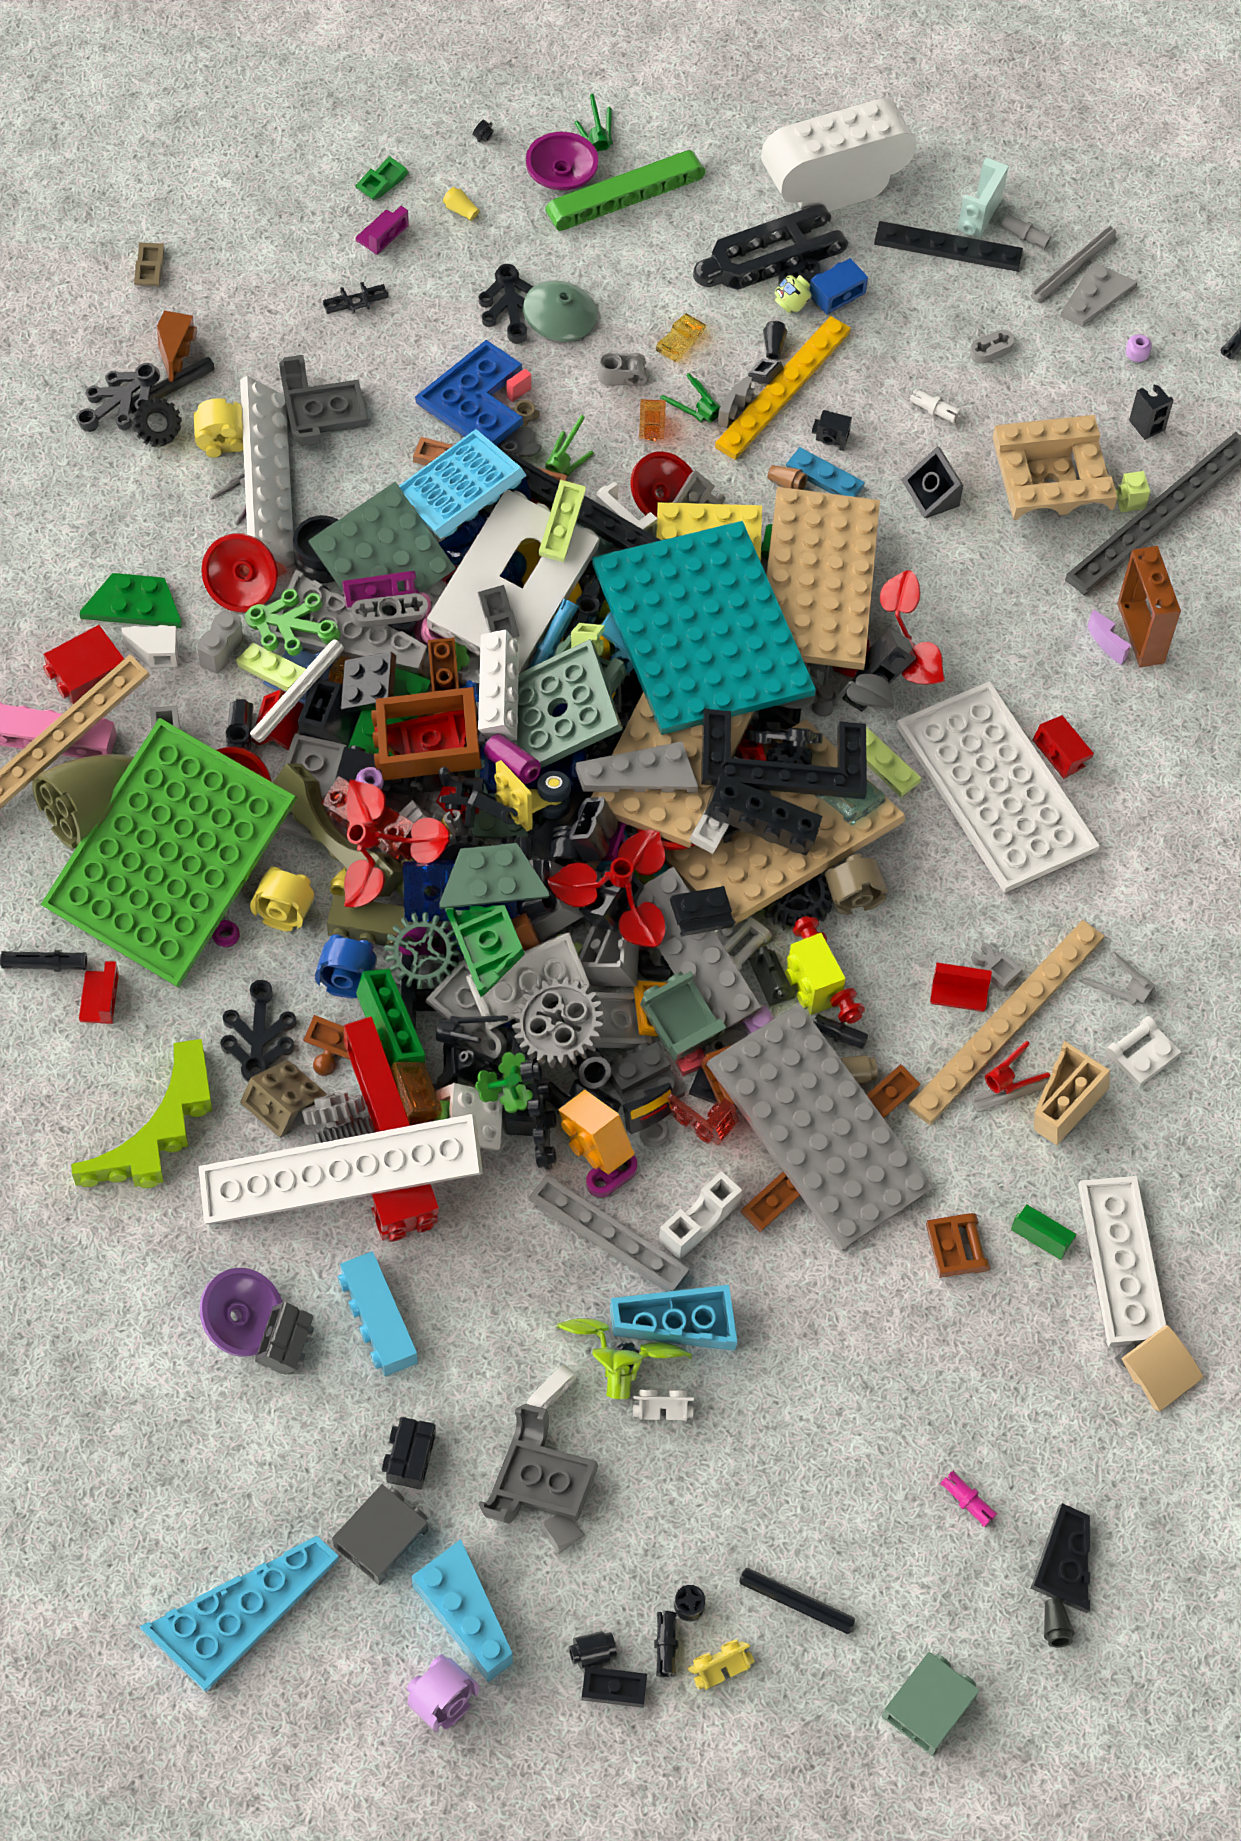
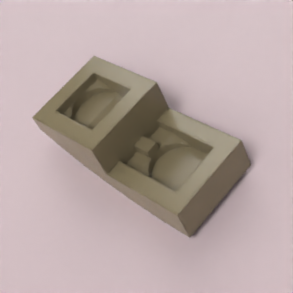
[134,242,165,286]

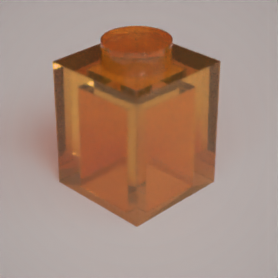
[639,399,666,441]

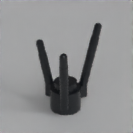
[436,1015,508,1063]

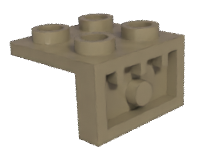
[240,1060,327,1138]

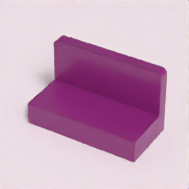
[356,206,409,255]

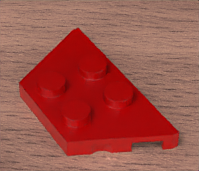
[375,709,479,756]

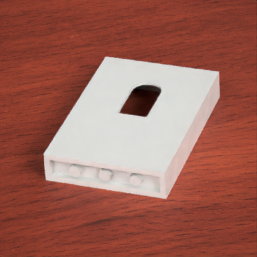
[427,490,599,673]

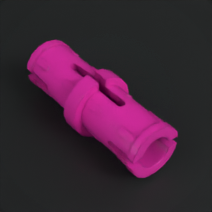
[940,1470,998,1527]

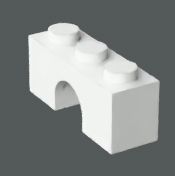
[659,1171,742,1261]

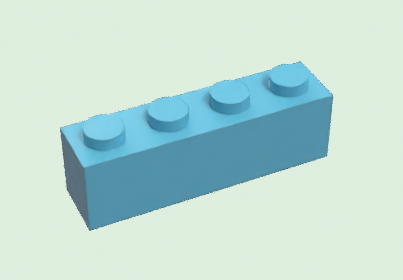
[337,1251,418,1376]

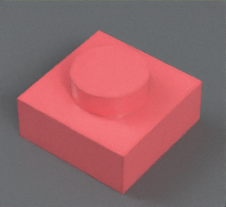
[675,1048,705,1076]

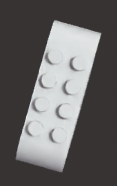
[761,99,916,211]

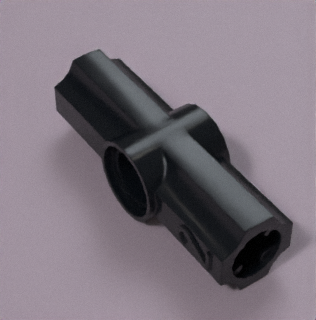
[563,574,606,641]
[225,699,254,751]

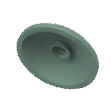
[523,280,597,342]

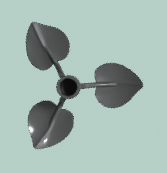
[776,665,894,717]

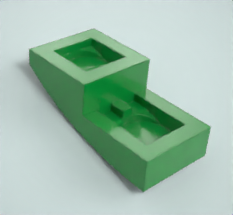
[355,156,409,201]

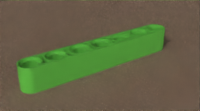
[545,150,706,231]

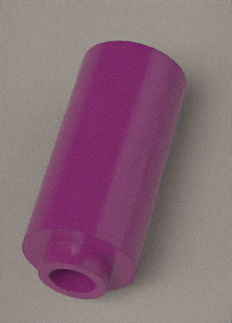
[484,734,541,784]

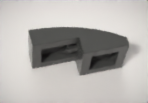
[477,585,520,638]

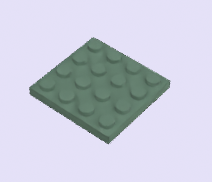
[308,481,456,617]

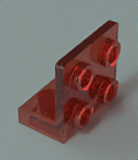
[668,1094,739,1146]

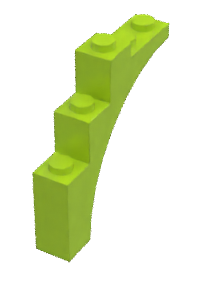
[71,1039,213,1188]

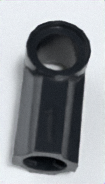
[519,859,557,919]

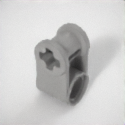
[598,353,647,386]

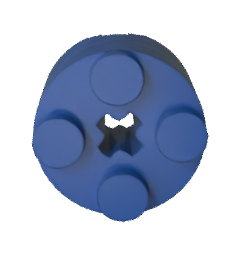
[315,934,377,999]

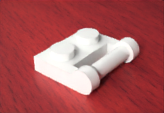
[714,916,772,971]
[1105,1017,1181,1087]

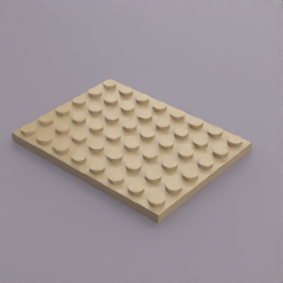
[636,719,905,930]

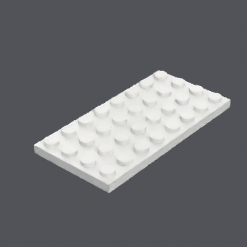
[896,681,1100,893]

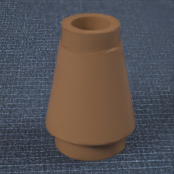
[767,465,807,490]

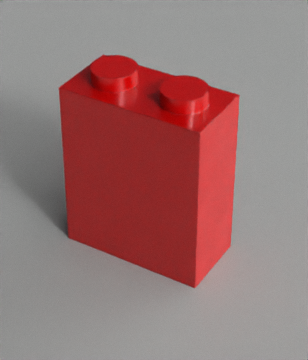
[43,625,124,704]

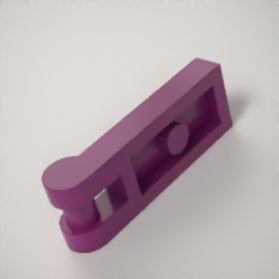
[342,571,419,608]

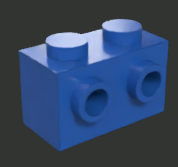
[809,258,868,315]

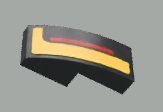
[623,1083,675,1134]

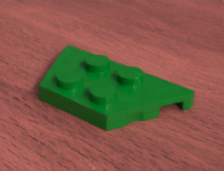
[79,573,182,628]
[445,905,525,997]

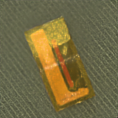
[656,313,706,362]

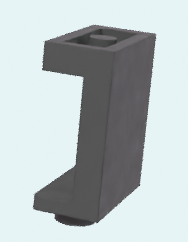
[332,1484,428,1585]

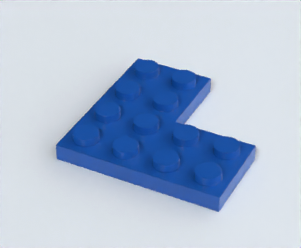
[415,340,523,446]

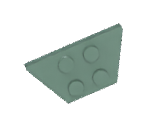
[440,843,549,909]

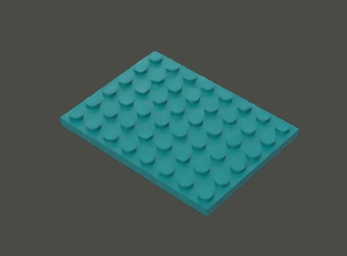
[592,521,816,735]

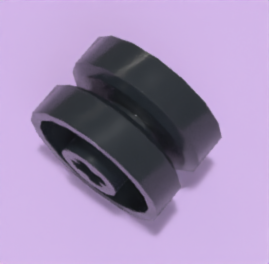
[293,515,338,584]

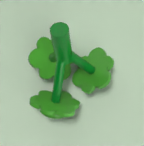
[475,1052,533,1113]

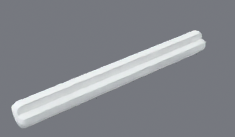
[250,640,344,743]

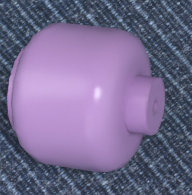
[1126,334,1152,362]

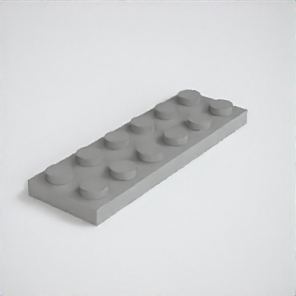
[634,867,762,1030]

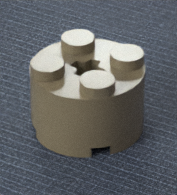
[825,854,888,915]

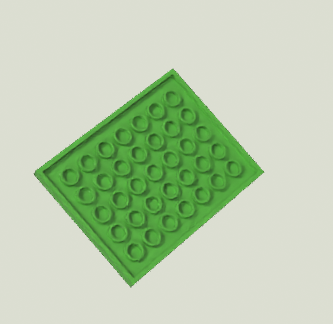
[40,718,298,988]

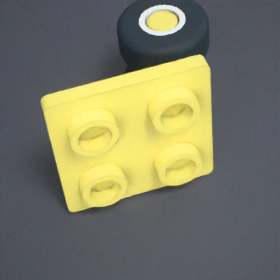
[494,760,571,831]

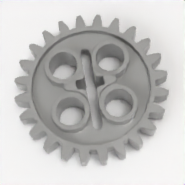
[512,977,606,1068]

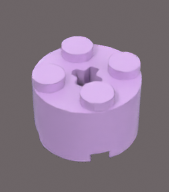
[407,1654,479,1732]

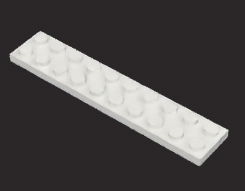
[199,1114,483,1225]

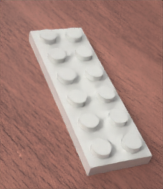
[1078,1176,1166,1347]

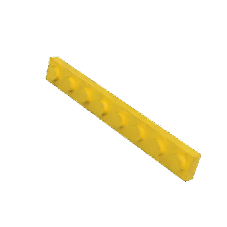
[715,316,851,460]

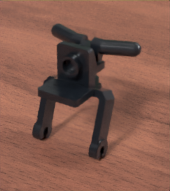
[439,767,518,828]

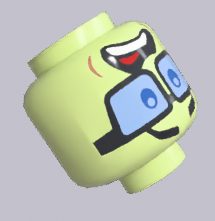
[775,275,812,313]

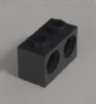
[579,865,644,932]

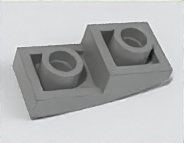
[718,376,755,428]

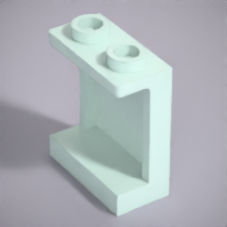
[958,157,1009,238]

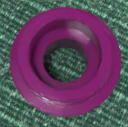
[212,920,240,947]

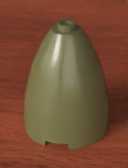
[32,754,134,849]

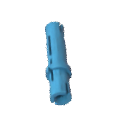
[527,599,579,669]

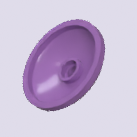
[200,1268,282,1357]

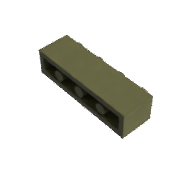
[327,895,444,956]

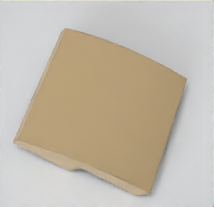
[1121,1325,1204,1411]

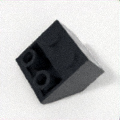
[298,678,362,747]

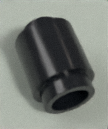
[569,1631,617,1669]

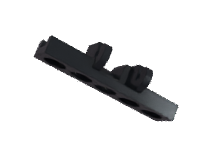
[323,282,389,314]

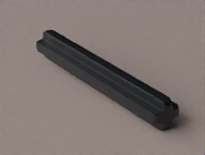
[130,357,215,414]
[739,1568,855,1634]

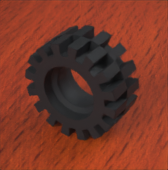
[133,397,182,447]

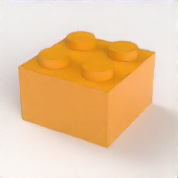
[559,1090,635,1175]

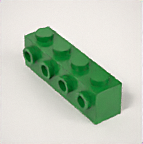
[356,969,426,1080]

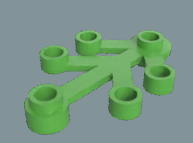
[245,589,341,656]

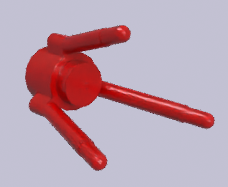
[985,1041,1050,1094]

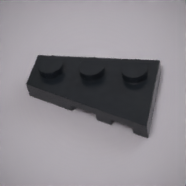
[1030,1503,1090,1613]

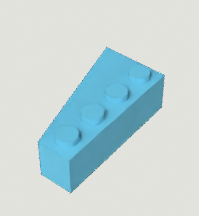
[609,1285,738,1351]

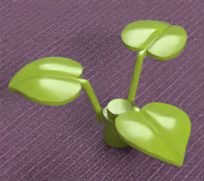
[557,1318,692,1399]

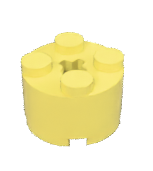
[193,398,244,458]
[250,867,314,932]

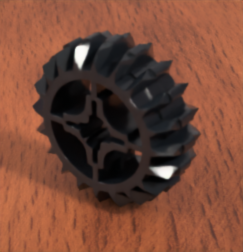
[762,873,833,931]

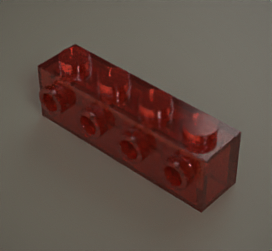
[320,776,414,861]

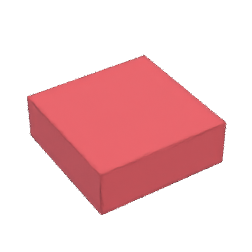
[507,369,531,402]

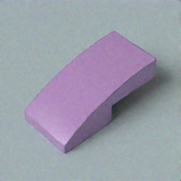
[1087,610,1131,665]

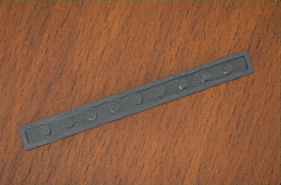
[1065,432,1241,596]

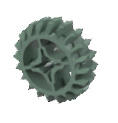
[384,913,461,989]

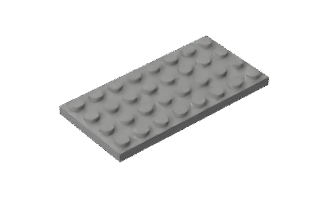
[707,1003,934,1251]

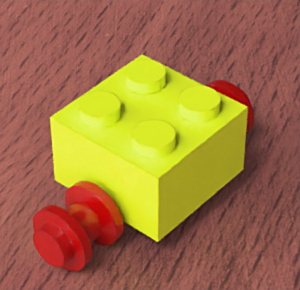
[785,916,865,1024]

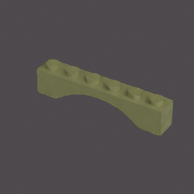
[273,763,408,897]

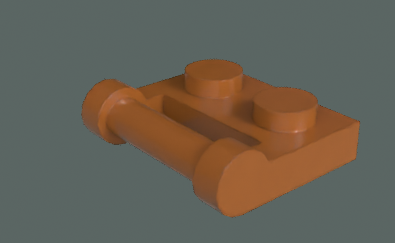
[926,1213,991,1278]

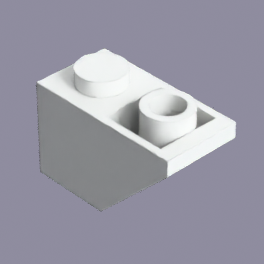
[122,625,178,667]

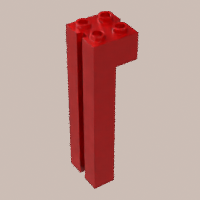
[344,1016,439,1242]

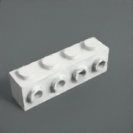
[478,630,519,741]

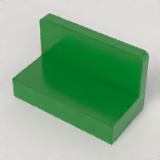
[1011,1204,1077,1260]

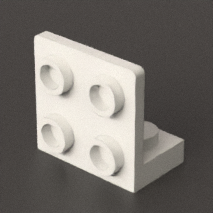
[436,1083,503,1151]

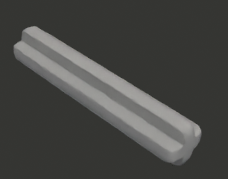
[971,1071,1050,1112]

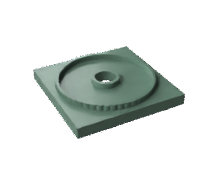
[512,639,623,769]

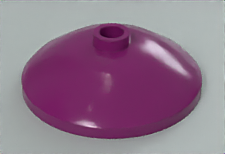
[526,131,598,190]

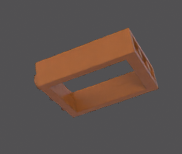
[1117,546,1181,668]
[371,687,482,781]

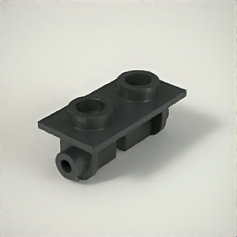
[748,946,795,1006]

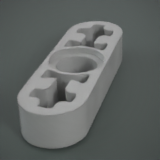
[350,593,428,627]

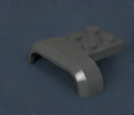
[279,355,368,446]
[479,1403,598,1524]

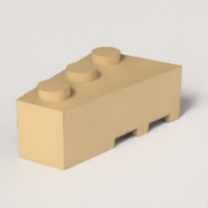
[1034,1041,1110,1145]

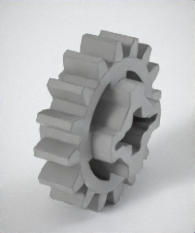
[302,1092,366,1128]

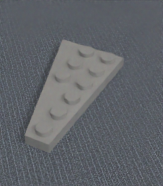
[270,570,428,674]

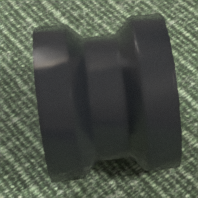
[674,1585,706,1621]

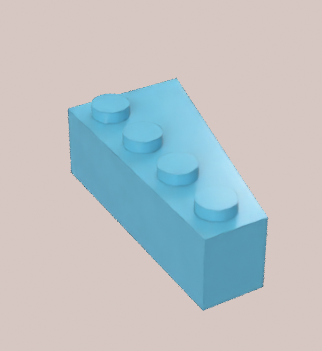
[411,1539,513,1682]

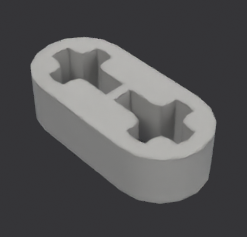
[970,330,1014,364]

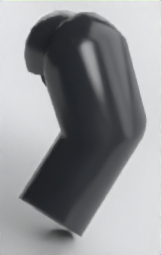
[638,950,670,980]

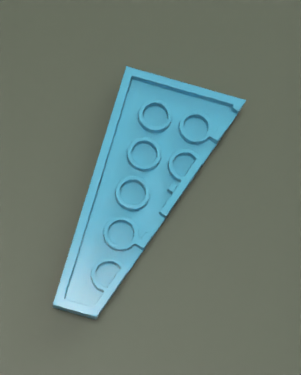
[140,1536,339,1693]

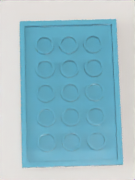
[399,429,526,539]

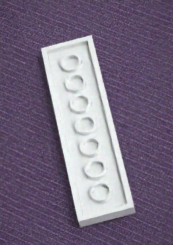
[240,376,295,566]

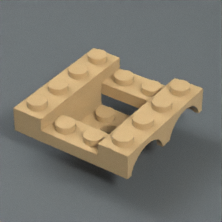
[992,415,1117,520]

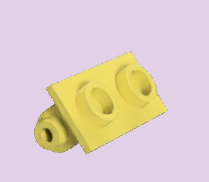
[687,1639,754,1690]

